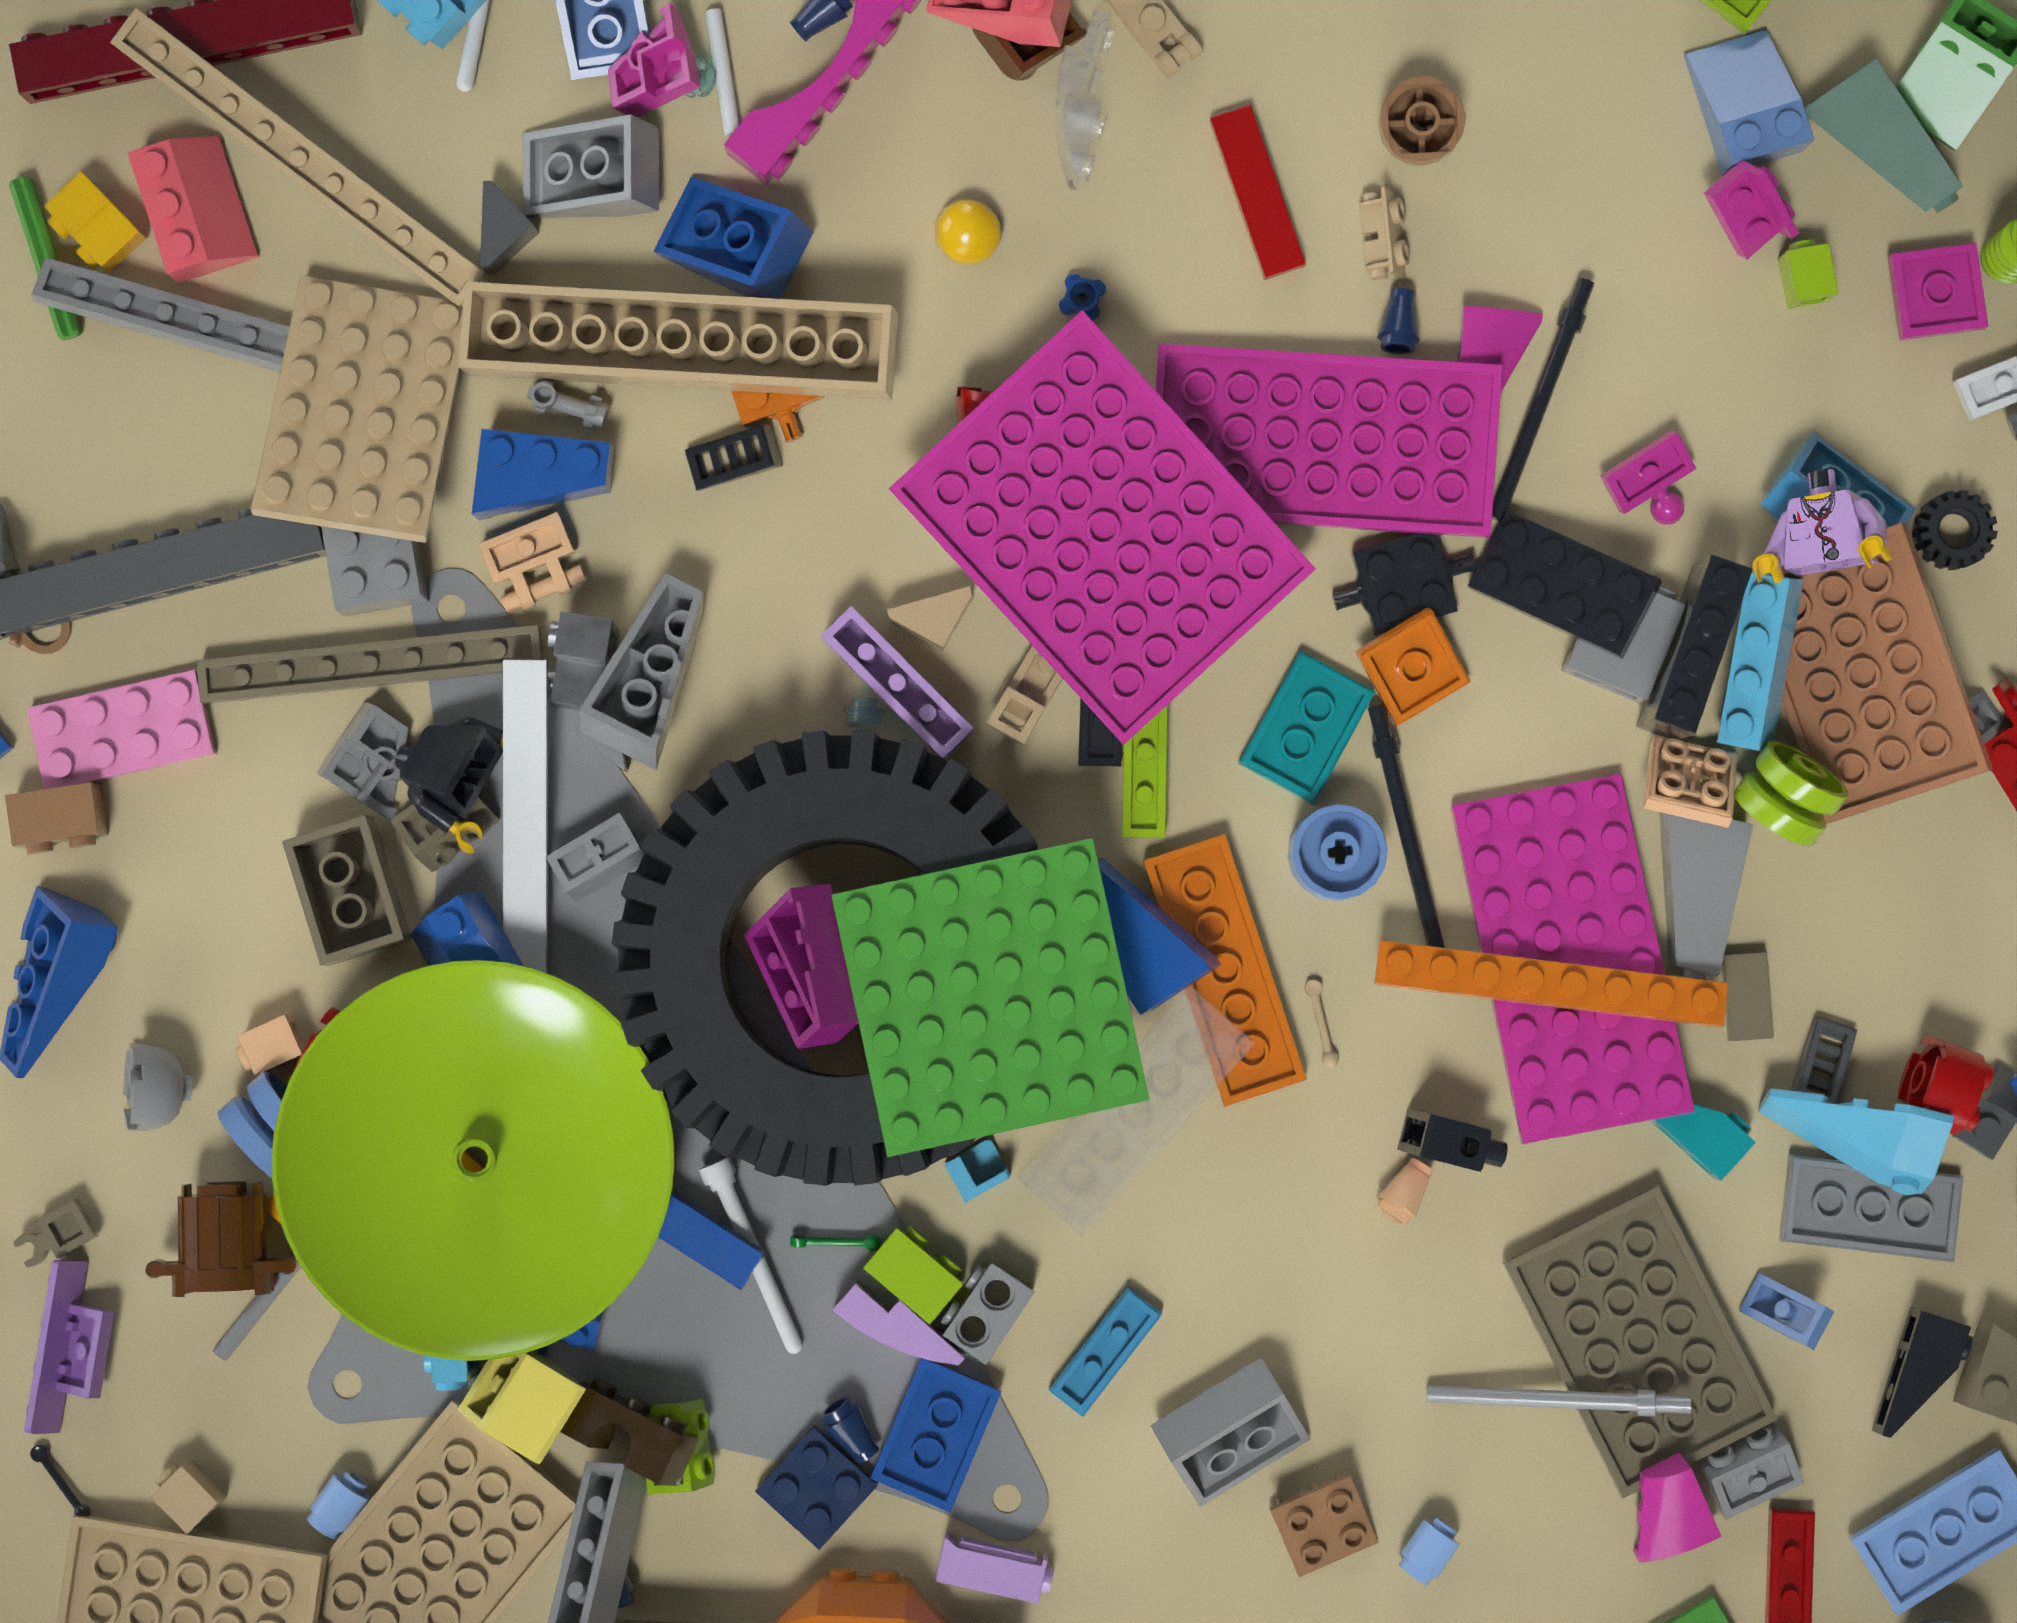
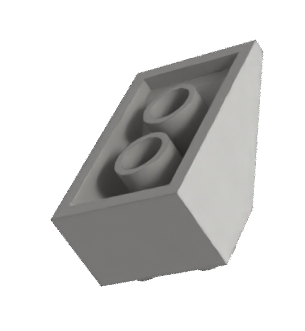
[523,114,659,218]

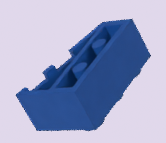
[472,429,616,521]

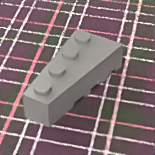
[579,573,703,770]

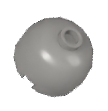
[123,1044,192,1131]

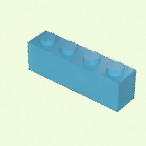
[1717,572,1804,751]

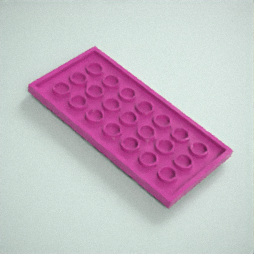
[1155,343,1503,538]
[1451,774,1695,1145]

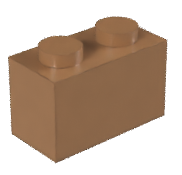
[5,782,108,855]

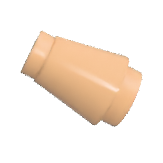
[1376,1158,1433,1226]

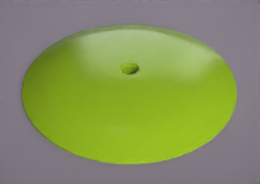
[272,960,674,1361]

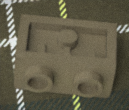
[391,795,499,872]

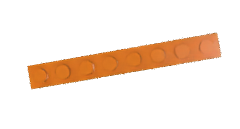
[1374,940,1728,1028]

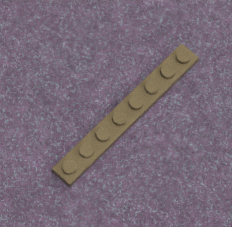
[196,625,544,704]

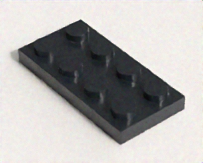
[1468,510,1662,660]

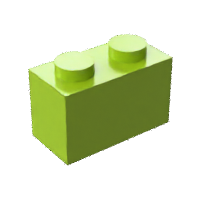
[863,1226,964,1324]

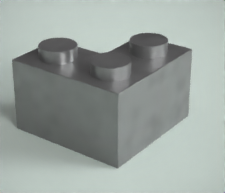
[548,611,619,710]

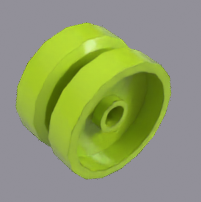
[1734,741,1849,846]

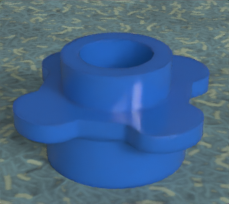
[1059,274,1106,321]

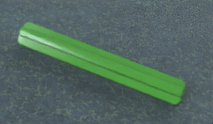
[9,176,82,340]

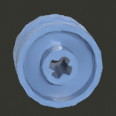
[1287,804,1388,901]
[217,1071,287,1178]

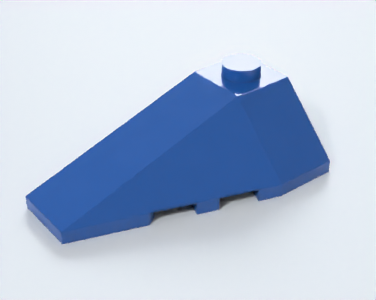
[0,886,118,1078]

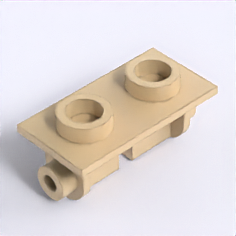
[1359,187,1410,280]

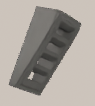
[1790,1016,1857,1104]

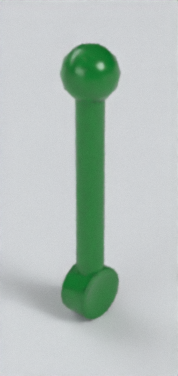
[790,1234,881,1251]

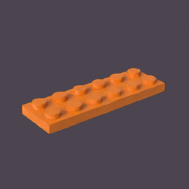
[1143,834,1307,1107]

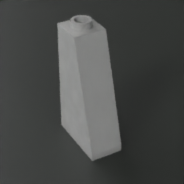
[1659,812,1754,980]

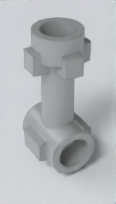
[527,380,610,430]

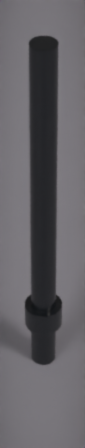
[1492,278,1595,522]
[1368,704,1445,948]

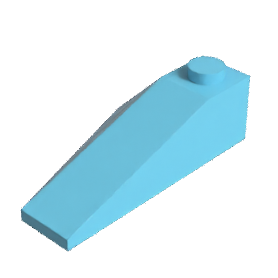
[1758,1088,1954,1195]

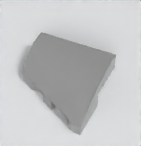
[317,702,408,821]

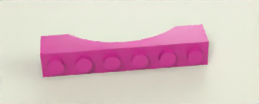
[724,0,922,185]

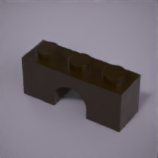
[560,1377,699,1486]

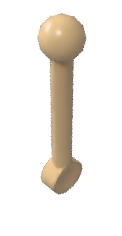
[1305,979,1339,1068]

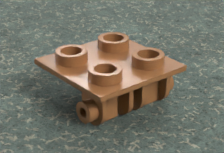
[1269,1473,1378,1577]

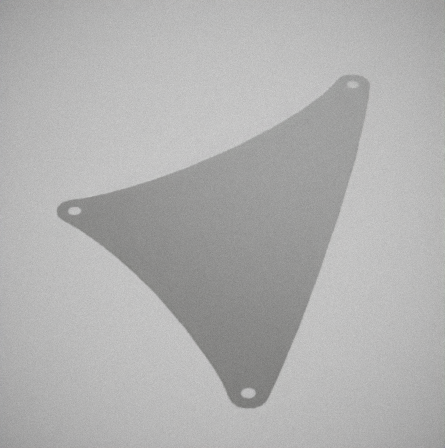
[307,568,1048,1540]

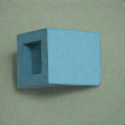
[944,1139,1011,1203]

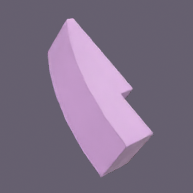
[833,1281,965,1365]

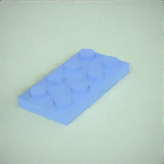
[1849,1448,2017,1615]

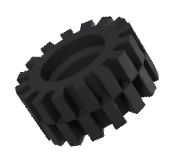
[1912,490,1998,571]

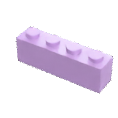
[821,606,974,760]

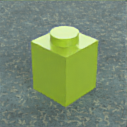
[1778,239,1839,309]

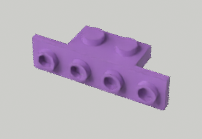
[24,1260,114,1434]

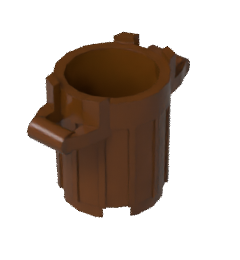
[145,1181,300,1297]

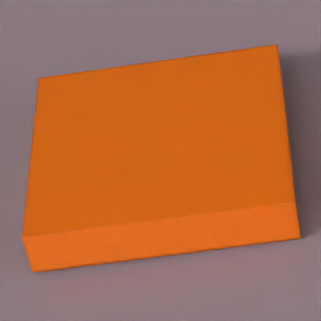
[1354,607,1471,726]

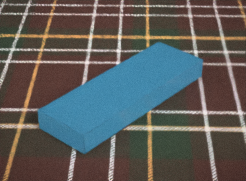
[1049,1287,1162,1417]

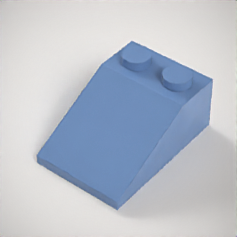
[556,0,651,80]
[1684,30,1814,176]

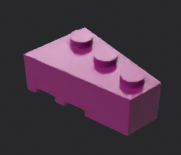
[744,884,859,1049]

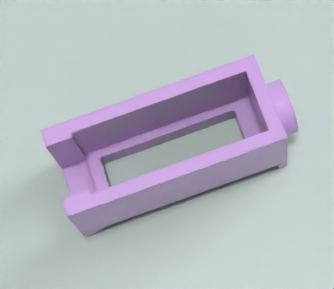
[936,1532,1054,1604]

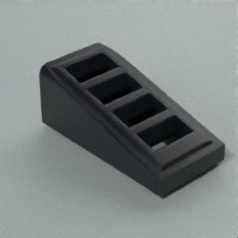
[685,424,783,491]

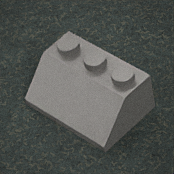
[1150,1358,1311,1507]

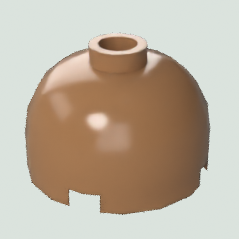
[1378,76,1466,166]

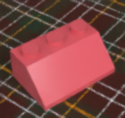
[127,136,259,284]

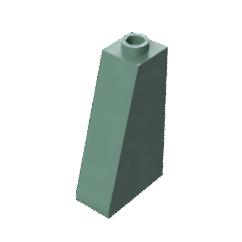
[1804,58,1963,213]

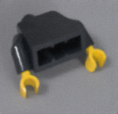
[395,717,503,854]

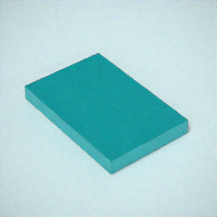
[1238,651,1375,805]

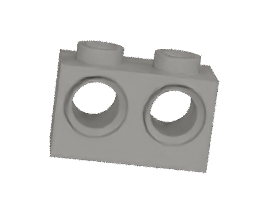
[940,1261,1035,1365]

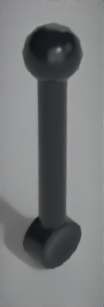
[30,1444,91,1516]

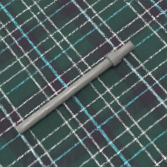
[1427,1385,1691,1417]

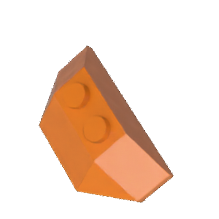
[775,1568,949,1623]

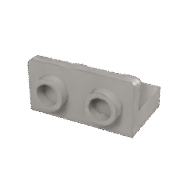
[1697,1422,1804,1519]

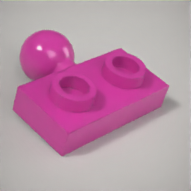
[1600,430,1697,525]

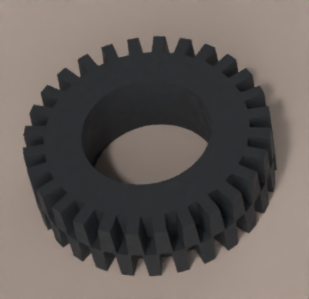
[612,730,1038,1186]

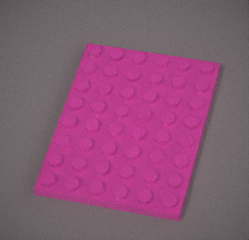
[888,310,1316,745]

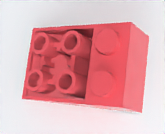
[926,0,1072,47]

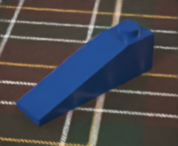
[410,890,524,966]

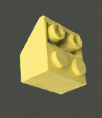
[457,1349,586,1464]

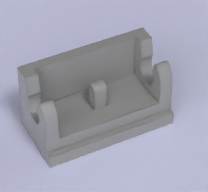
[546,813,644,902]

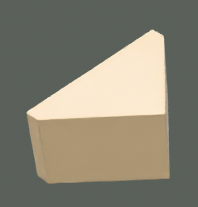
[887,586,973,651]

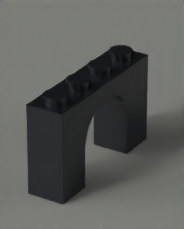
[1636,554,1753,740]

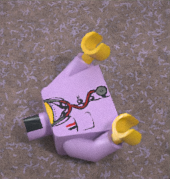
[1752,469,1892,583]

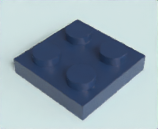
[755,1425,878,1550]

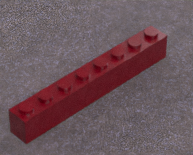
[9,0,362,104]

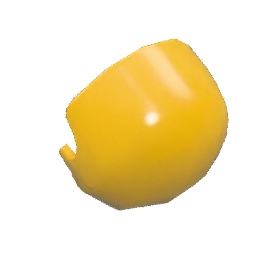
[935,199,1002,265]

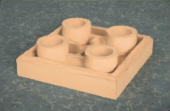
[1644,735,1738,828]

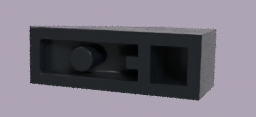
[1872,1307,1973,1438]

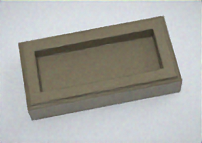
[1722,952,1774,1041]

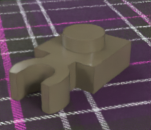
[13,1199,99,1267]

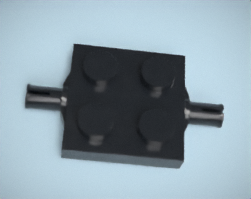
[1332,533,1477,635]

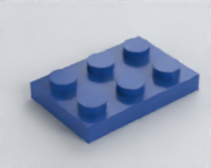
[870,1358,1002,1512]

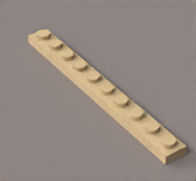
[110,8,486,307]

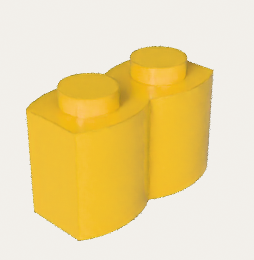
[44,171,147,273]

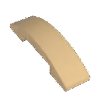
[986,646,1063,745]

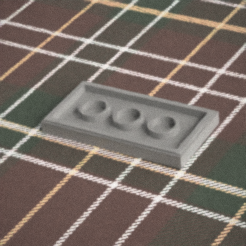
[1779,1155,1963,1262]

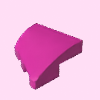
[608,3,701,118]
[1457,306,1543,392]
[1633,1453,1722,1563]

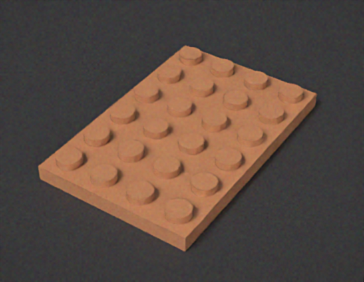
[1768,522,1993,824]

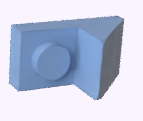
[1739,1273,1834,1350]

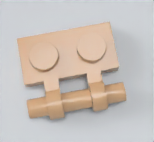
[478,512,586,612]

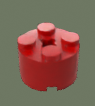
[1898,1036,1994,1135]

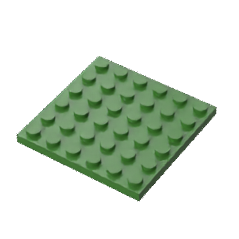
[831,838,1150,1157]

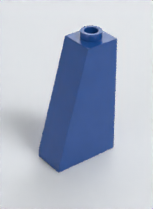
[1098,858,1221,1015]

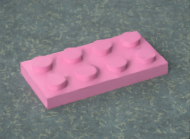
[27,670,216,789]

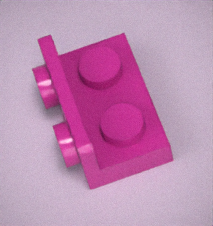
[1704,160,1799,260]

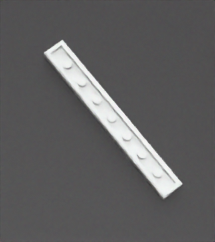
[503,659,548,974]

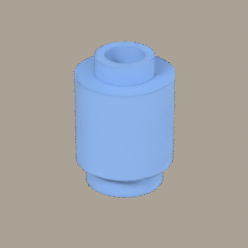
[307,1471,370,1539]
[1399,1517,1460,1585]

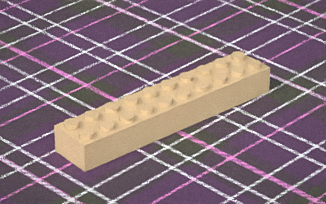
[458,282,899,400]

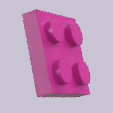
[1888,243,1989,341]

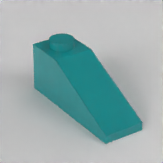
[1651,1104,1756,1181]

